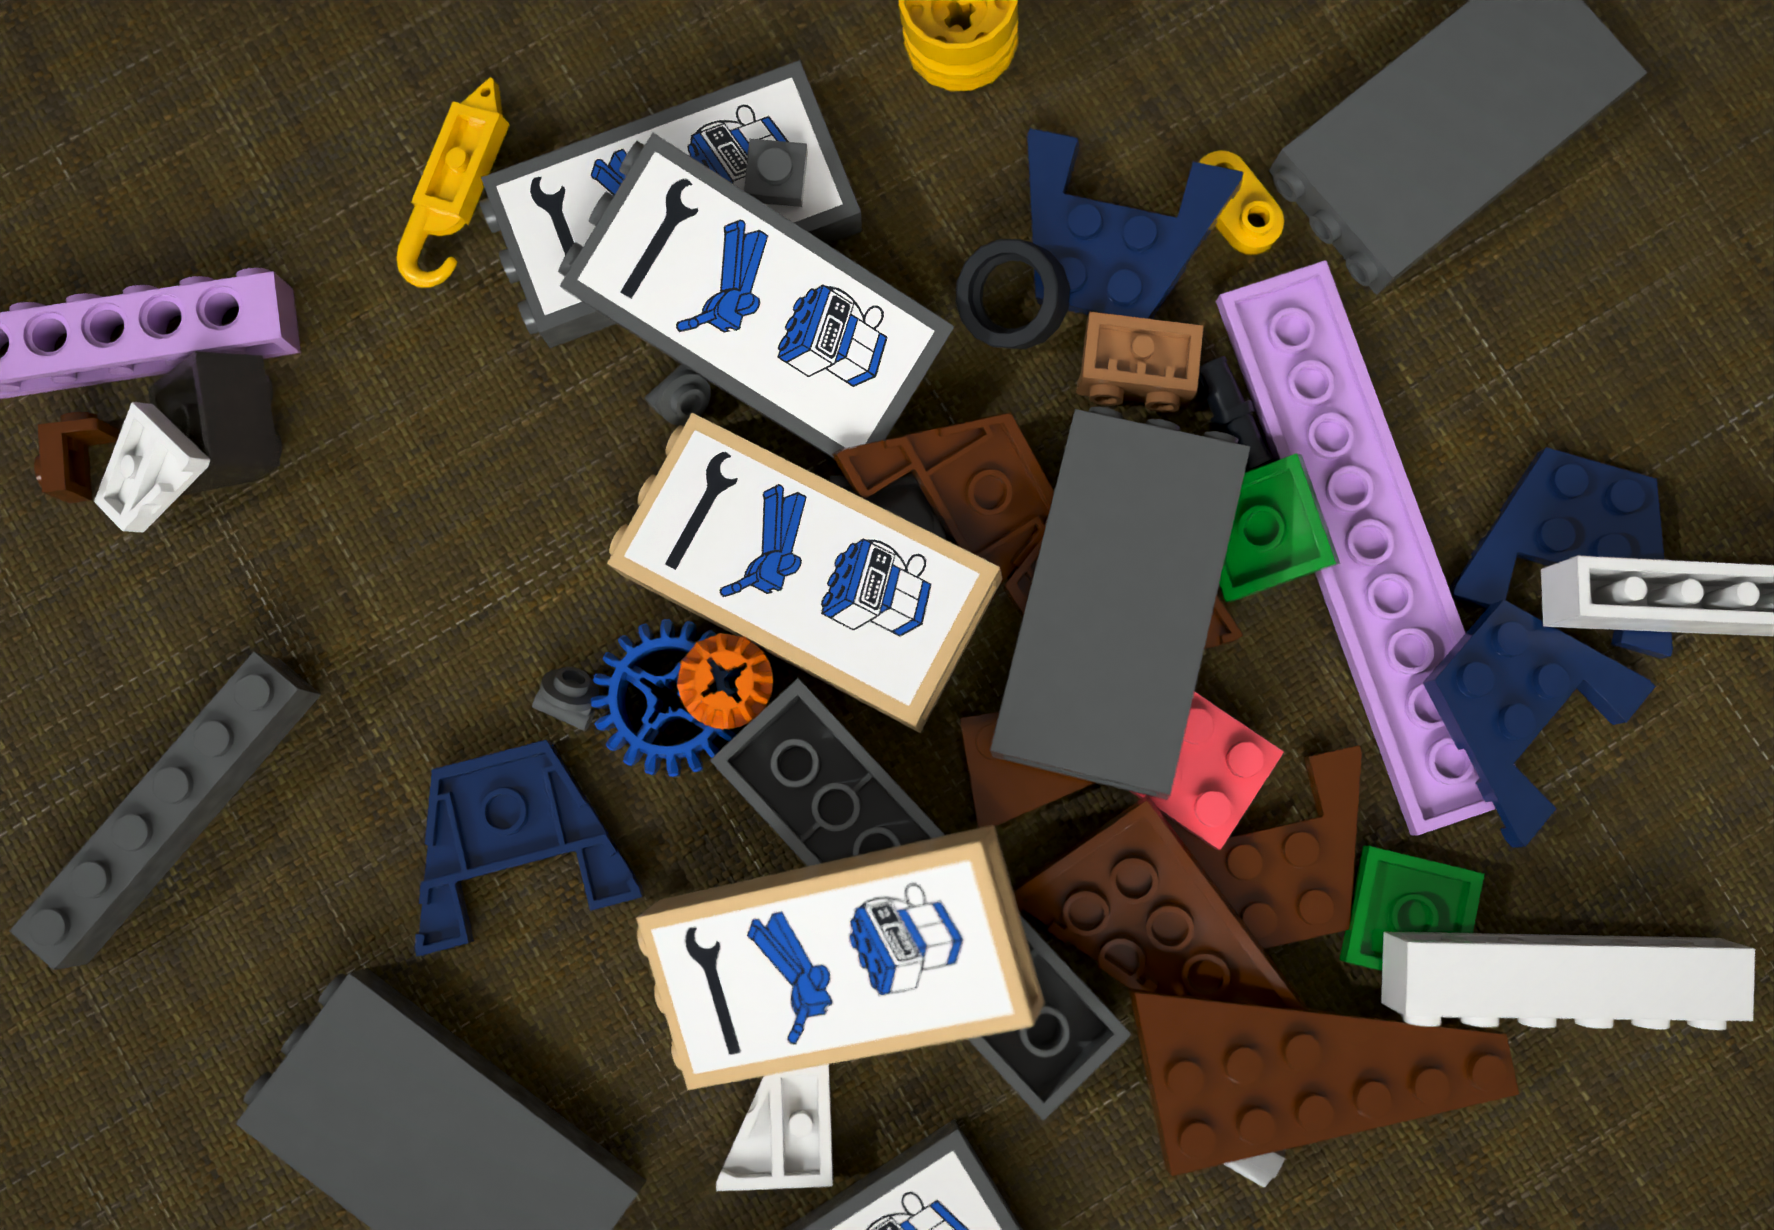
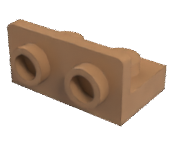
[1076,312,1203,413]

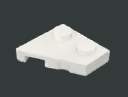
[94,402,210,532]
[716,1064,833,1191]

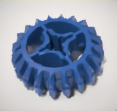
[591,619,744,777]

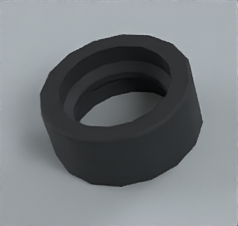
[955,239,1070,349]

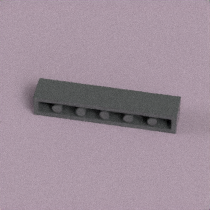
[9,652,321,970]

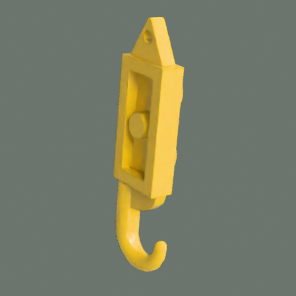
[396,78,510,288]

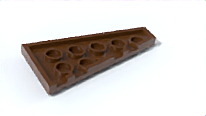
[1012,795,1309,1009]
[1129,989,1519,1176]

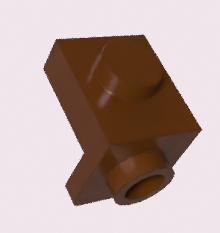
[34,412,120,503]

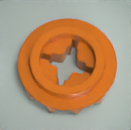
[677,633,773,729]

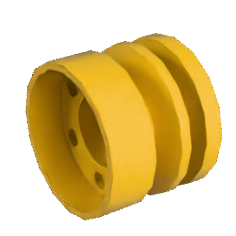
[899,0,1018,91]

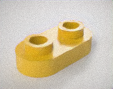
[1199,151,1284,255]

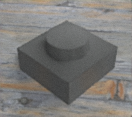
[744,138,808,207]

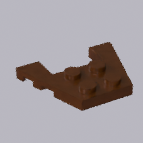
[832,413,1054,601]
[1137,745,1362,949]

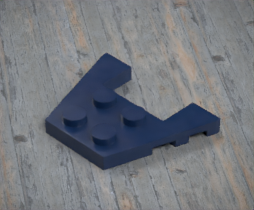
[1027,128,1243,319]
[1449,447,1673,659]
[1423,600,1656,848]
[415,740,645,957]

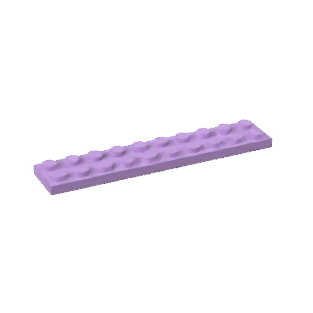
[1216,260,1496,835]

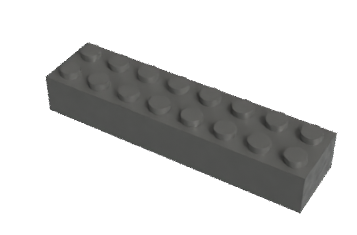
[710,678,1132,1121]

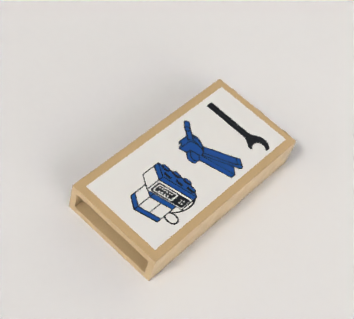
[607,413,1002,733]
[636,825,1044,1090]

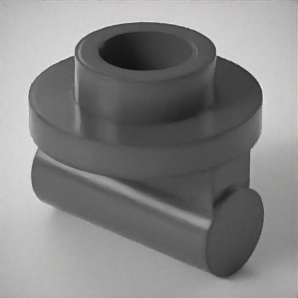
[644,364,711,425]
[532,667,599,731]

